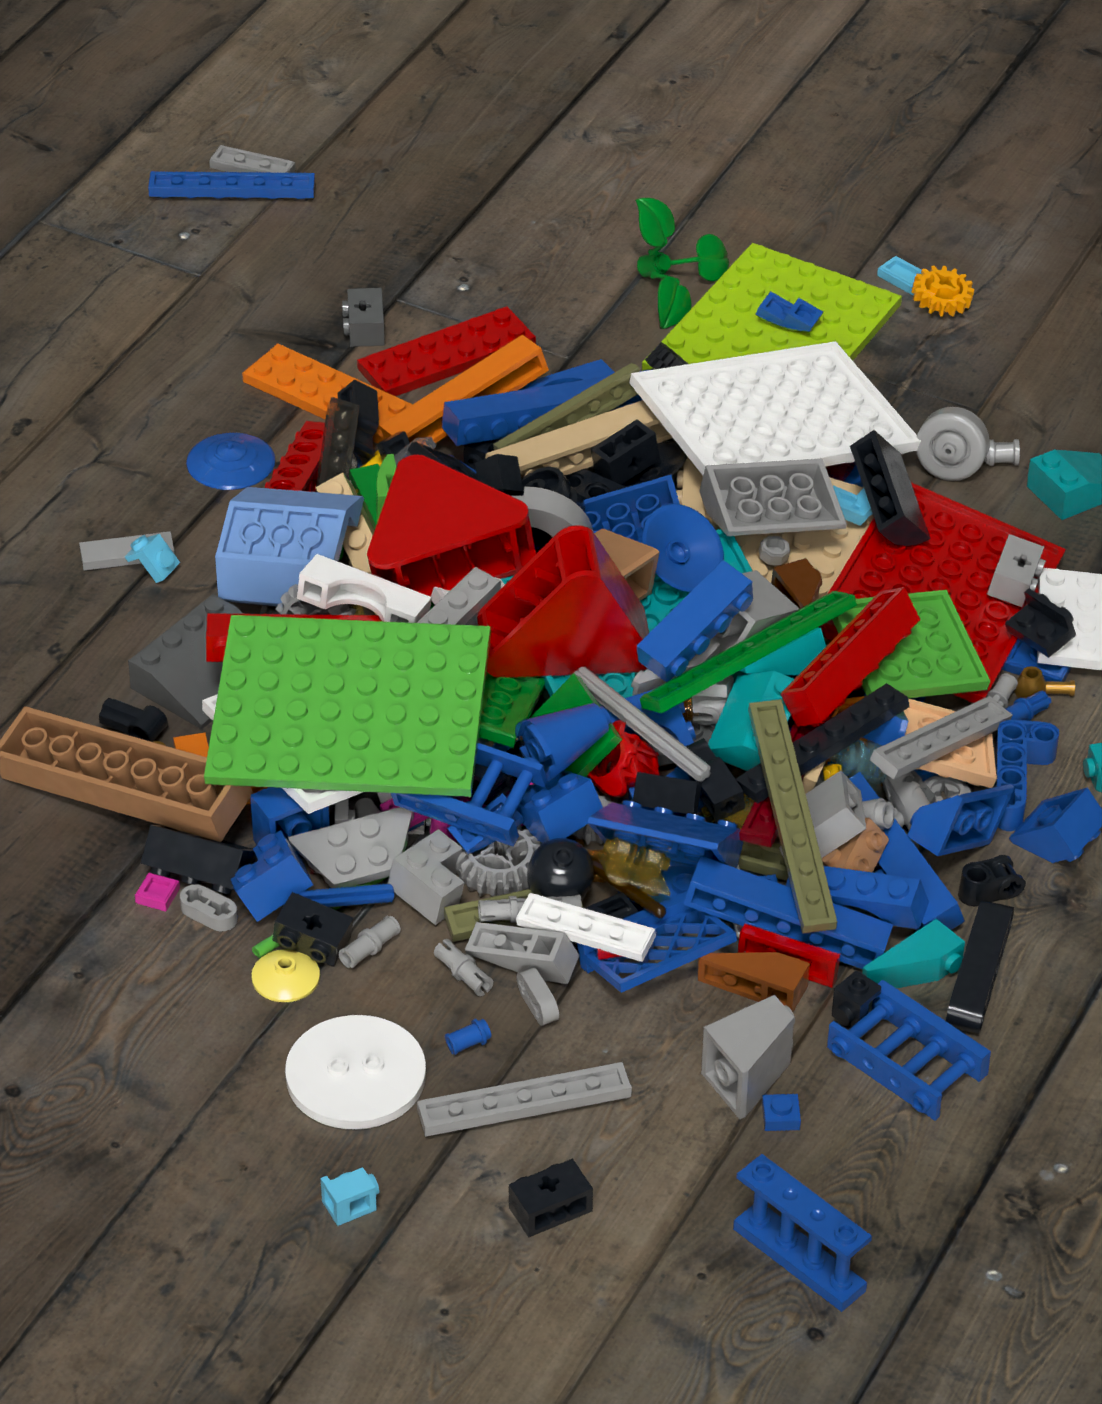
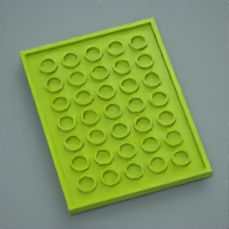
[642,243,902,371]

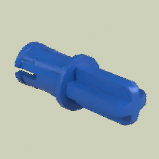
[1005,691,1052,721]

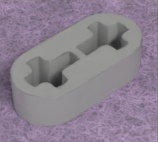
[180,885,238,931]
[517,968,559,1026]

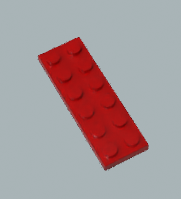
[357,306,536,396]

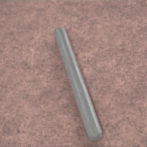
[574,667,711,782]

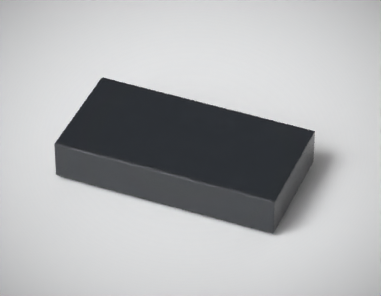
[633,772,702,815]

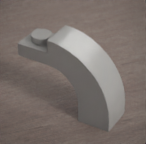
[512,487,593,537]

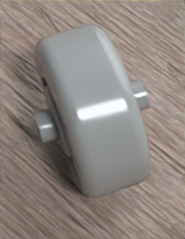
[916,407,990,481]

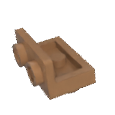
[822,817,889,872]

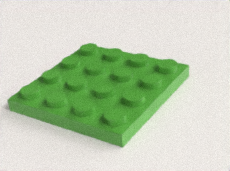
[832,590,990,698]

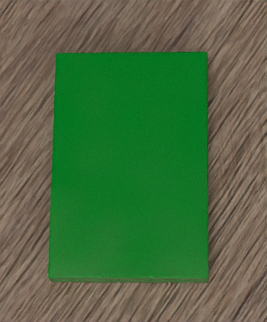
[530,673,623,777]

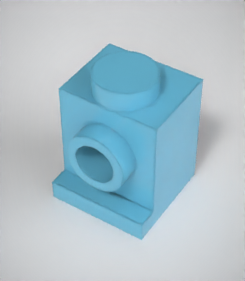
[321,1167,379,1226]

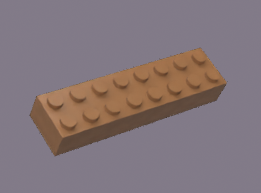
[0,706,253,842]

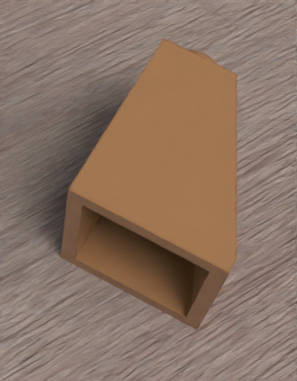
[594,528,660,601]

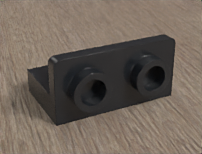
[1005,588,1076,658]

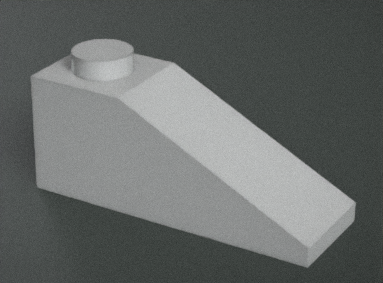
[465,922,579,984]

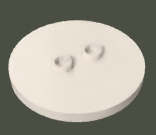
[285,1015,426,1129]

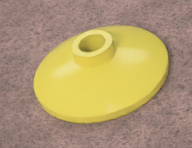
[252,949,320,1002]

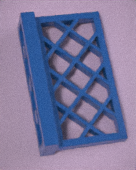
[577,891,737,993]

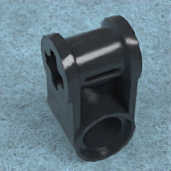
[958,855,1026,907]

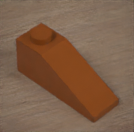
[698,952,810,1012]

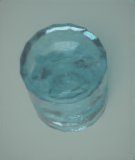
[830,740,887,785]

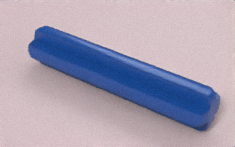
[299,884,394,907]

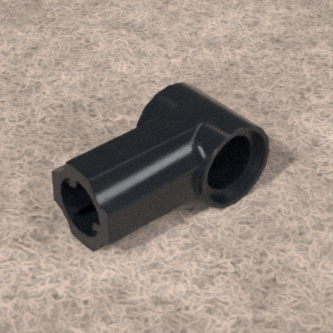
[99,698,168,742]

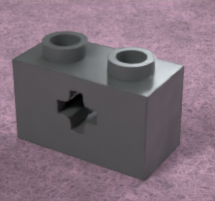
[342,288,385,347]

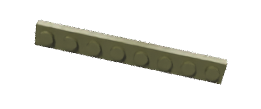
[748,699,837,933]

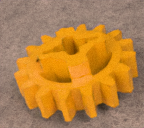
[911,266,974,317]

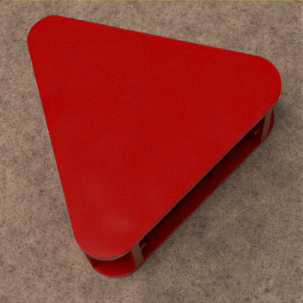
[367,455,536,602]
[477,525,649,678]

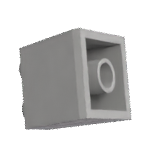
[712,570,800,653]
[701,995,795,1119]

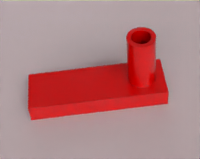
[737,924,840,988]

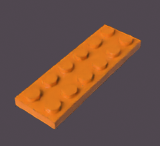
[242,344,412,443]

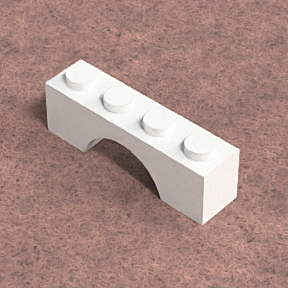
[297,554,432,623]

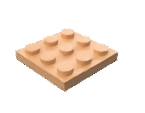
[904,698,997,788]

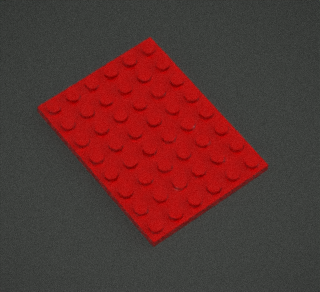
[819,482,1066,703]

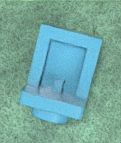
[833,485,873,526]
[125,534,180,583]

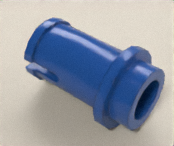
[445,1019,492,1055]

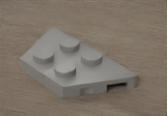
[288,807,414,888]

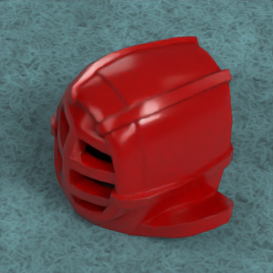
[587,720,660,798]

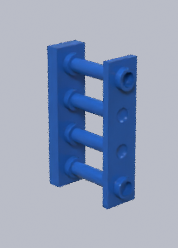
[391,743,547,847]
[827,980,991,1121]
[733,1154,872,1312]

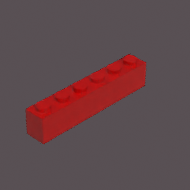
[780,587,921,727]

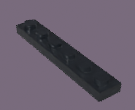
[736,683,909,804]

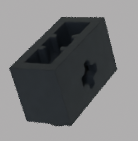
[591,419,660,485]
[272,892,354,967]
[509,1158,593,1238]

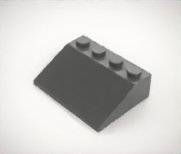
[128,594,243,729]

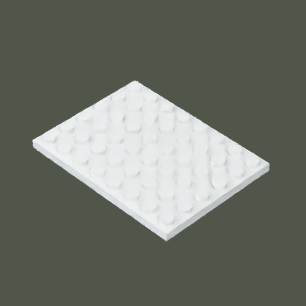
[629,341,921,475]

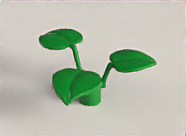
[636,198,729,329]

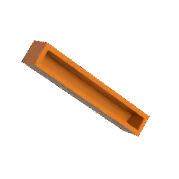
[379,335,549,447]

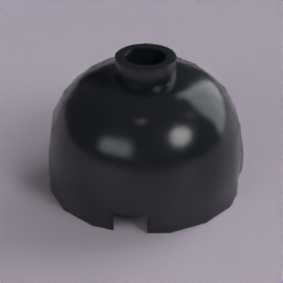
[527,838,594,901]

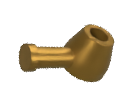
[1014,666,1075,698]

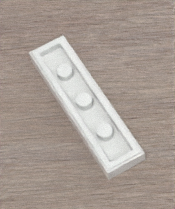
[516,893,656,962]

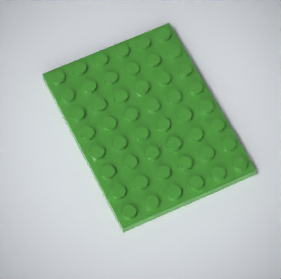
[204,615,491,797]

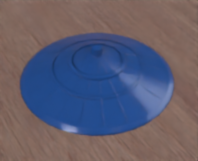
[186,433,275,490]
[642,504,724,592]

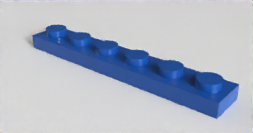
[148,171,315,199]

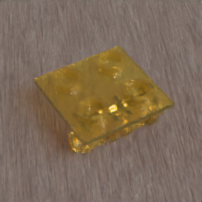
[598,837,671,896]

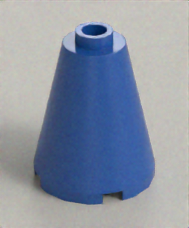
[515,703,611,782]

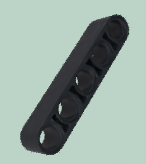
[946,900,1014,1034]

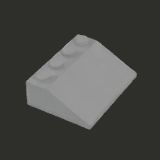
[699,458,847,536]

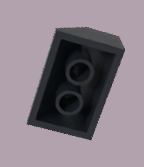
[141,825,258,894]

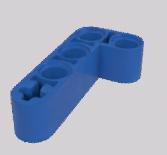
[994,720,1059,831]

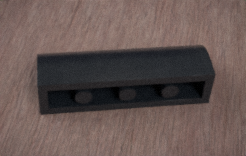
[850,430,931,546]

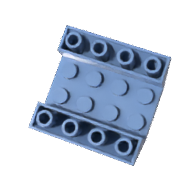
[215,487,364,606]

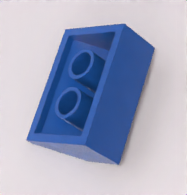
[907,784,1015,856]

